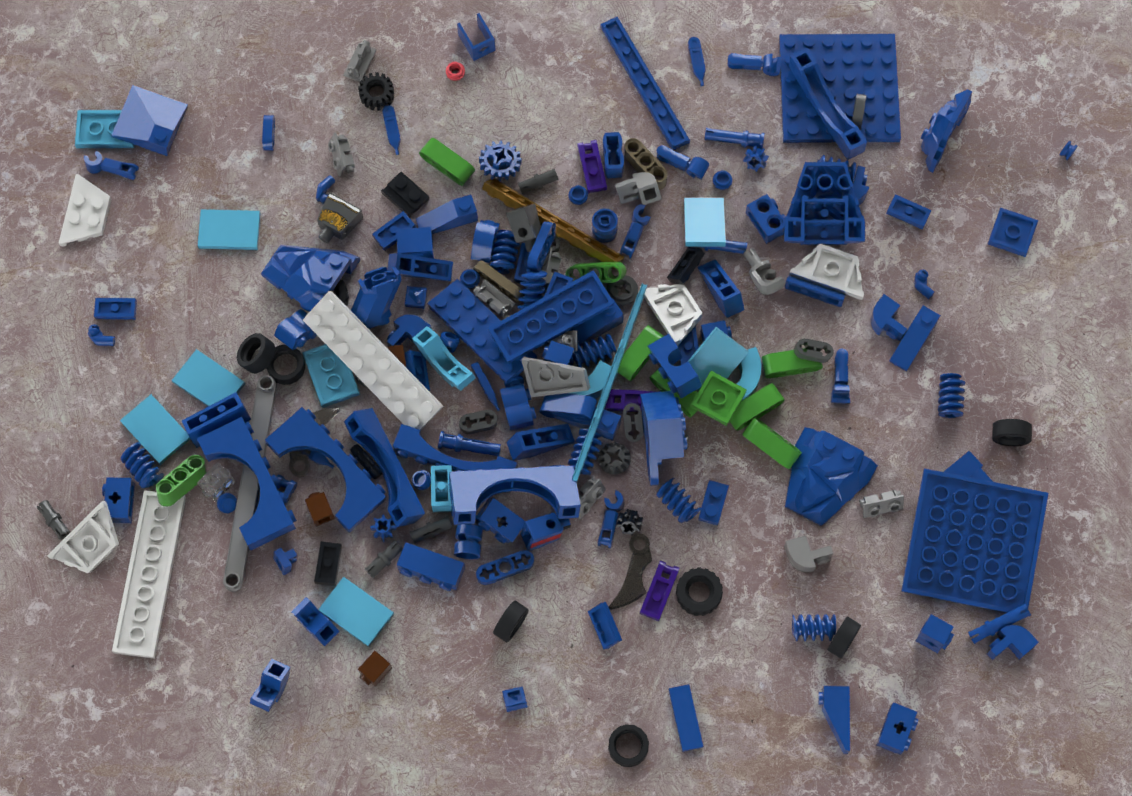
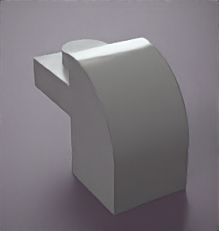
[615,172,662,205]
[784,536,833,573]

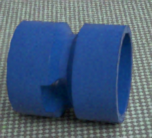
[592,208,618,243]
[454,524,483,559]

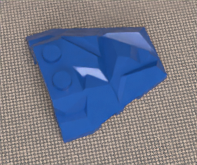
[920,89,972,173]
[784,162,865,245]
[261,245,360,312]
[785,427,878,526]

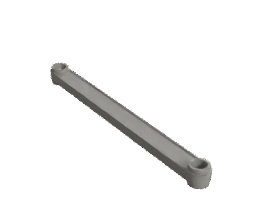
[223,375,277,592]

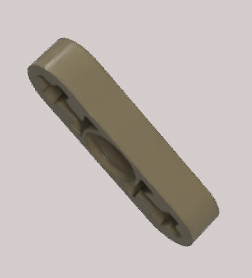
[473,260,524,303]

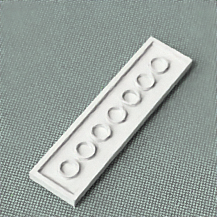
[303,291,444,430]
[112,490,186,659]

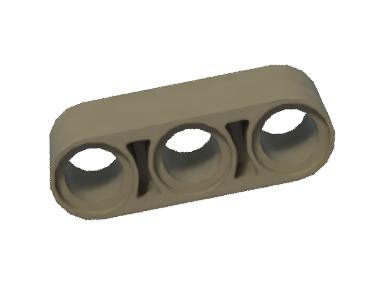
[624,138,667,190]

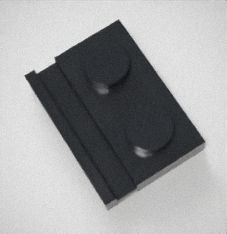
[381,172,429,218]

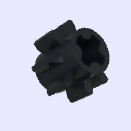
[617,509,643,535]

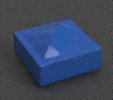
[405,286,427,309]
[502,686,528,712]

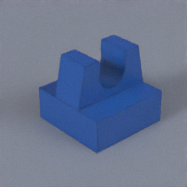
[273,548,298,575]

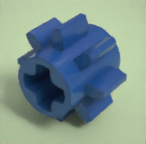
[743,146,769,172]
[370,514,397,542]

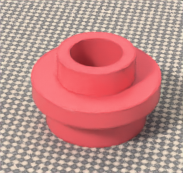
[446,62,465,81]

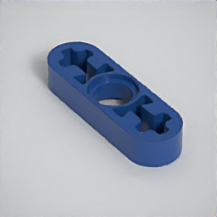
[527,221,556,271]
[476,550,534,585]

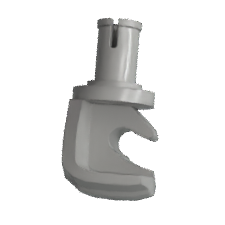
[743,248,786,295]

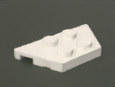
[59,174,112,246]
[789,244,864,300]
[640,284,702,346]
[47,501,119,573]

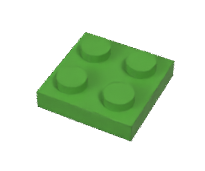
[691,371,747,426]

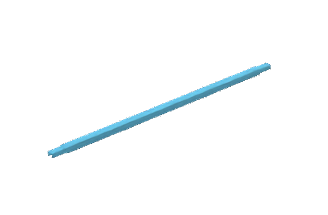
[572,283,647,481]

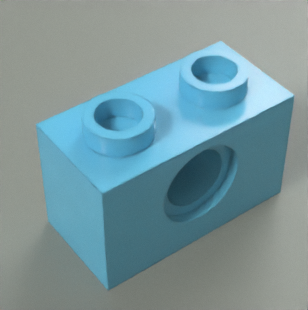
[431,465,453,513]

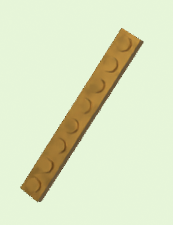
[482,178,625,269]

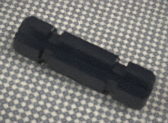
[350,444,382,479]

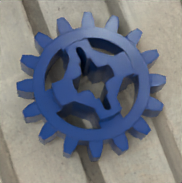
[479,140,522,181]

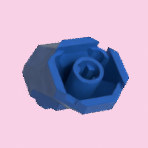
[351,267,402,330]

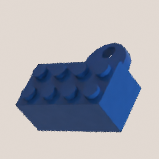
[640,391,687,486]

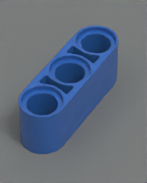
[539,393,597,422]

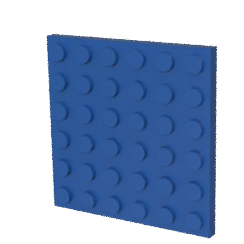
[779,34,901,143]
[901,468,1049,614]

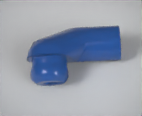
[914,269,935,299]
[88,324,115,346]

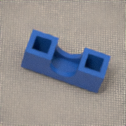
[648,334,702,398]

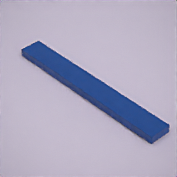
[600,16,690,150]

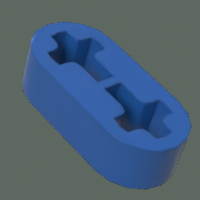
[262,115,275,151]

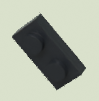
[667,247,705,285]
[314,541,342,586]

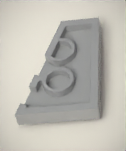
[521,357,590,397]

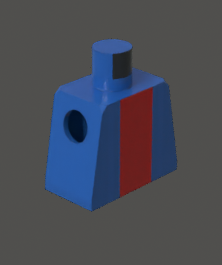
[520,513,571,551]

